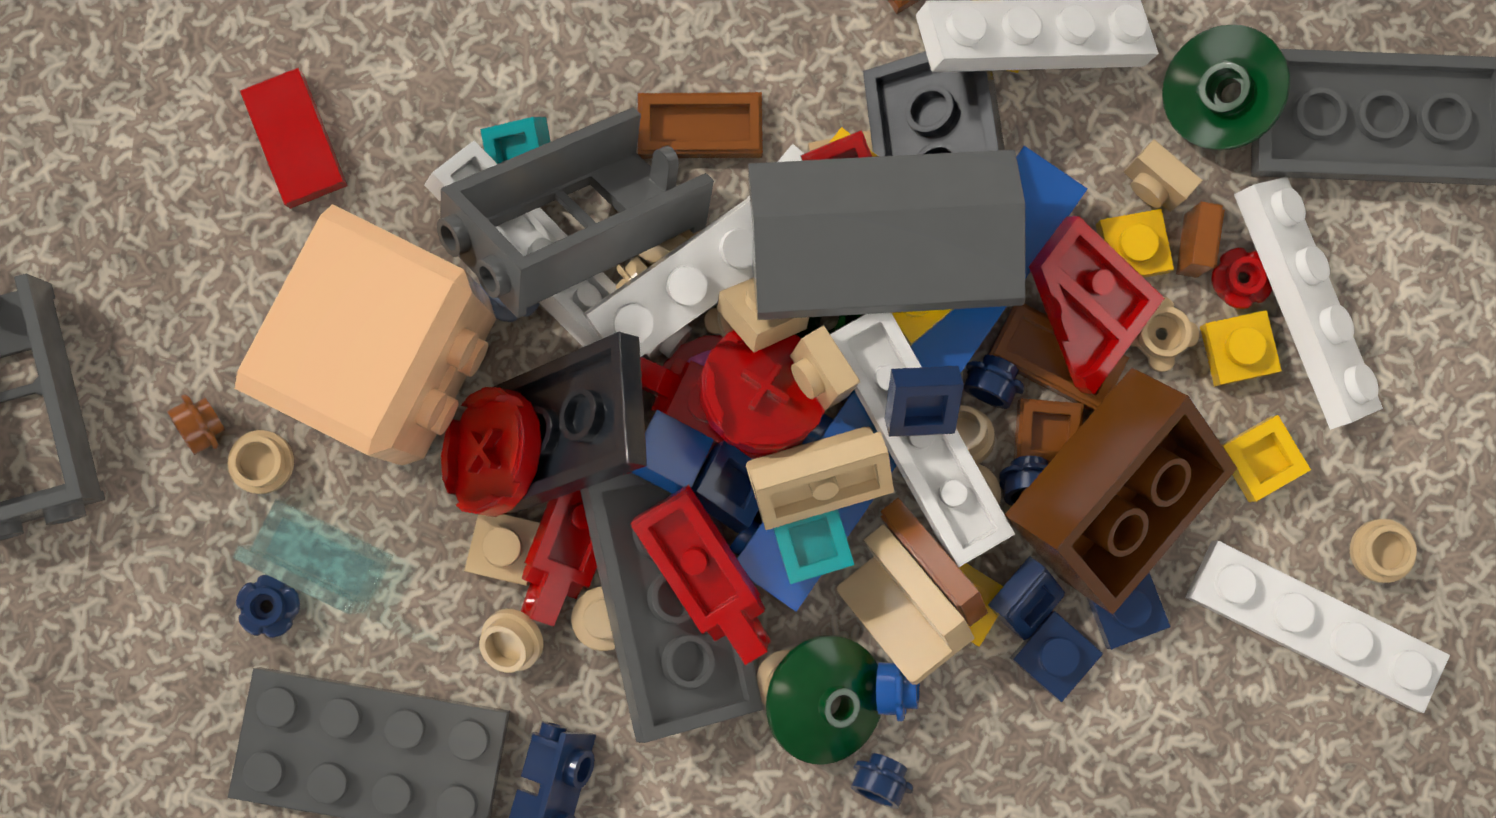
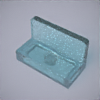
[233,499,394,614]

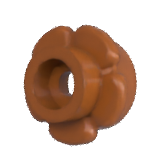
[167,394,225,455]

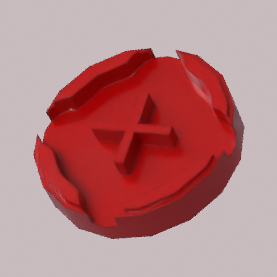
[699,330,825,453]
[441,387,541,517]

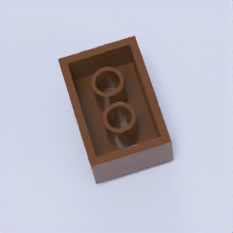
[1005,367,1237,615]

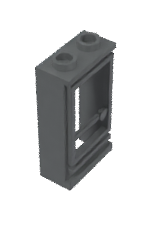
[437,107,714,318]
[0,273,105,541]

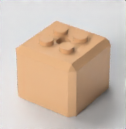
[234,204,496,466]

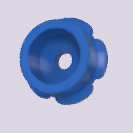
[876,662,920,722]

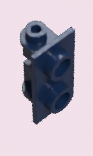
[509,721,596,818]

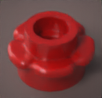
[1211,247,1273,309]

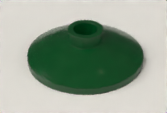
[1162,25,1290,151]
[766,635,881,765]

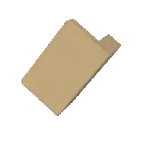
[746,427,894,530]
[837,524,975,685]

